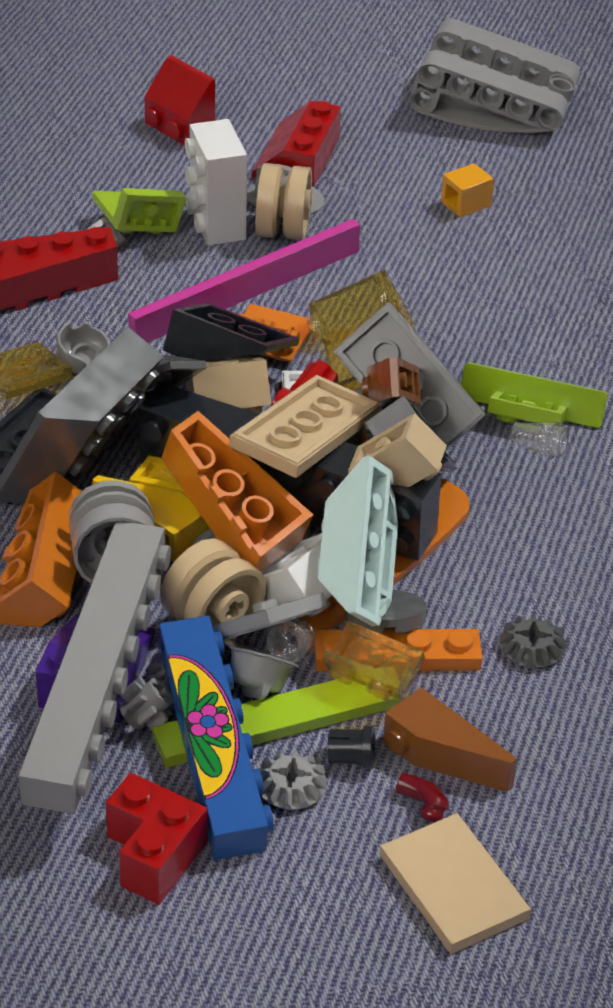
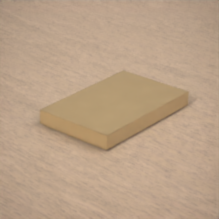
[380,813,531,954]

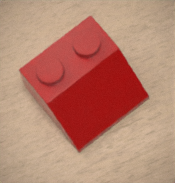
[144,55,215,146]

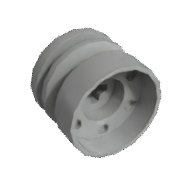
[68,480,154,584]

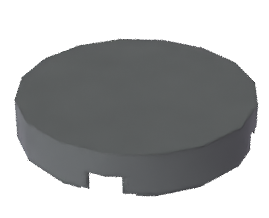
[345,590,427,634]

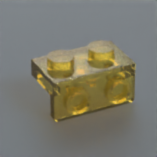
[322,621,425,701]

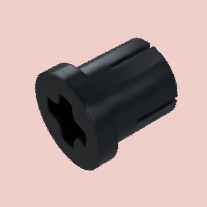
[327,725,376,769]

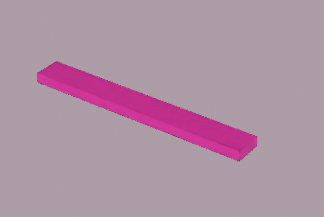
[128,219,360,343]

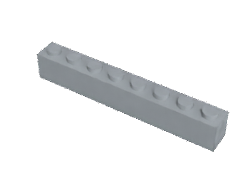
[18,521,171,814]

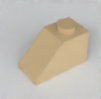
[348,413,447,487]

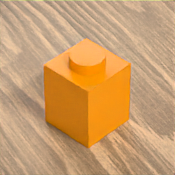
[441,163,494,217]

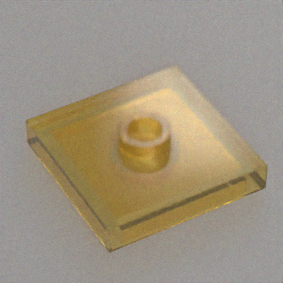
[0,341,72,400]

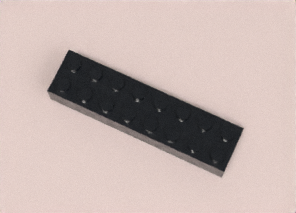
[138,382,441,561]

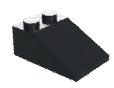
[163,303,300,361]

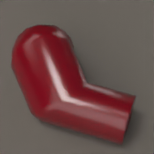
[395,772,449,823]

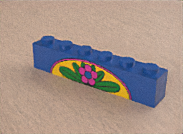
[159,616,274,861]

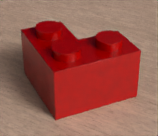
[106,772,208,905]

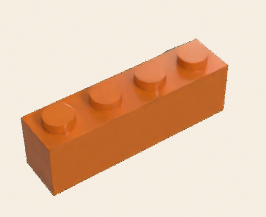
[0,471,82,627]

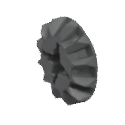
[500,614,566,668]

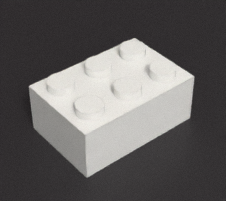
[185,119,247,246]

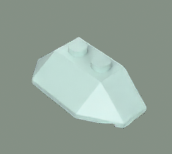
[318,456,398,626]

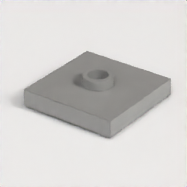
[212,592,327,640]

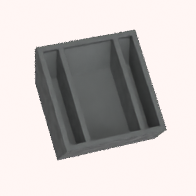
[0,327,164,503]

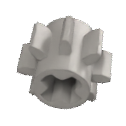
[120,676,173,732]

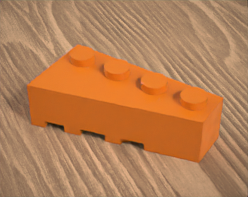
[161,411,313,573]

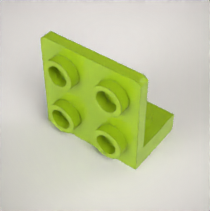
[91,188,187,234]

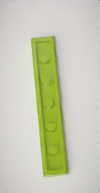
[152,665,408,768]

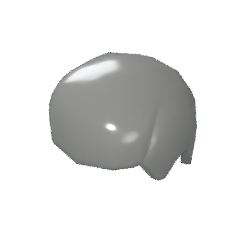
[56,322,111,374]

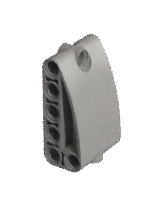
[409,18,580,133]

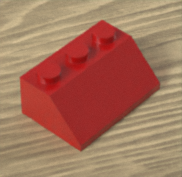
[252,101,341,187]

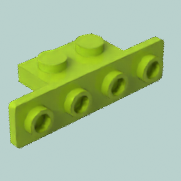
[461,362,608,431]

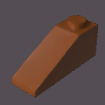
[362,357,421,408]
[383,687,517,792]

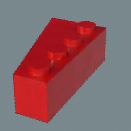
[0,227,118,311]

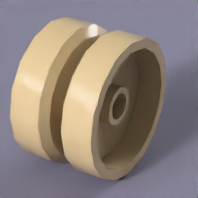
[255,163,312,241]
[160,538,266,640]

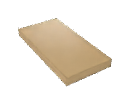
[229,375,381,478]

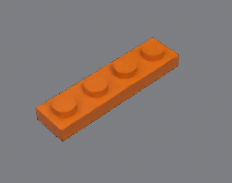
[314,629,482,671]

